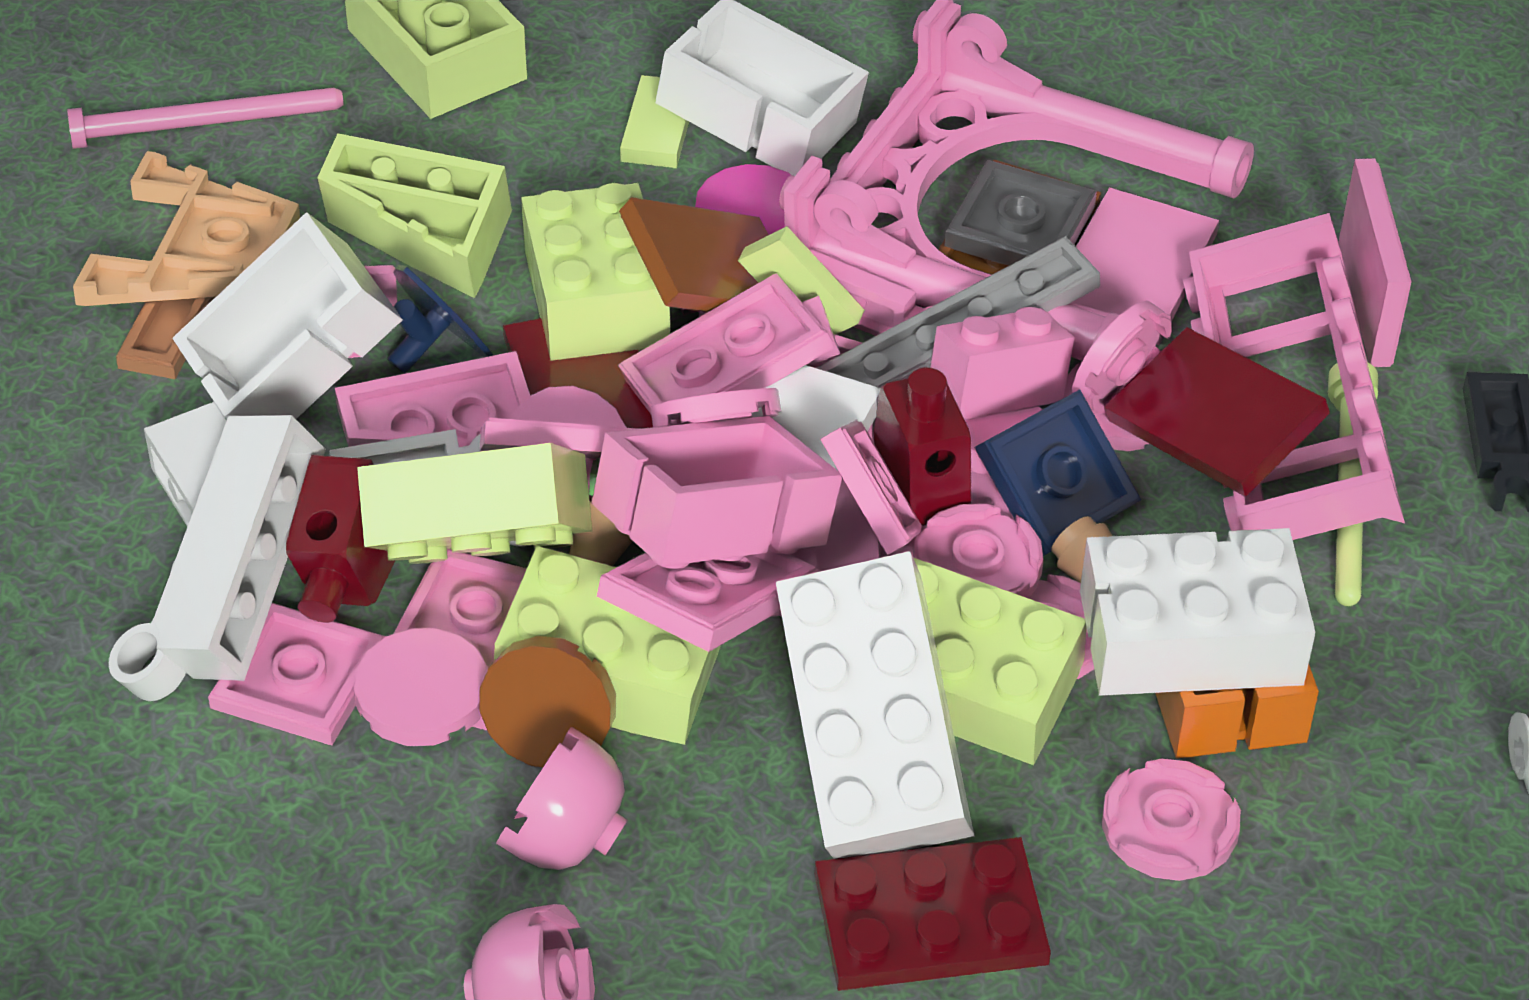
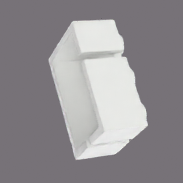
[655,0,869,176]
[172,212,403,419]
[1080,528,1315,696]

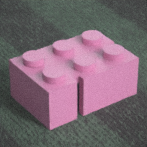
[591,416,842,569]

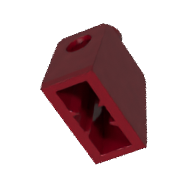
[873,367,971,526]
[286,455,396,623]

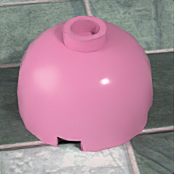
[496,727,628,870]
[464,904,595,1000]

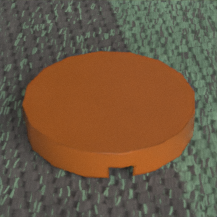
[480,636,616,768]

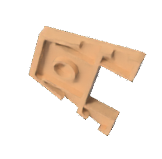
[73,151,300,306]

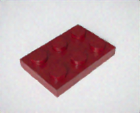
[814,837,1051,991]

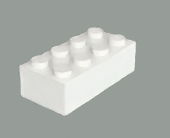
[776,551,974,859]

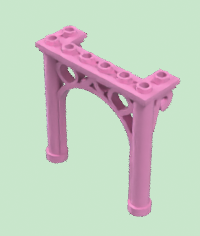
[779,0,1254,361]

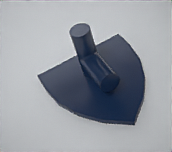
[387,265,494,374]

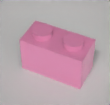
[930,307,1075,420]

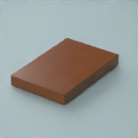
[619,197,769,311]

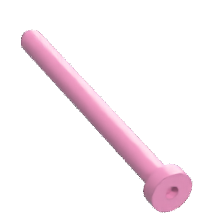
[67,88,344,149]

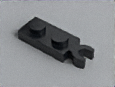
[1463,372,1529,512]

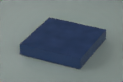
[974,390,1141,556]

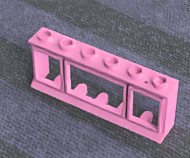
[1183,213,1405,540]

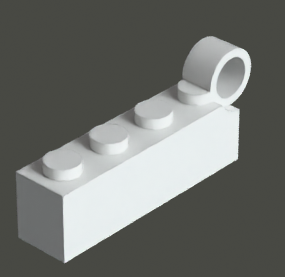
[109,415,326,701]

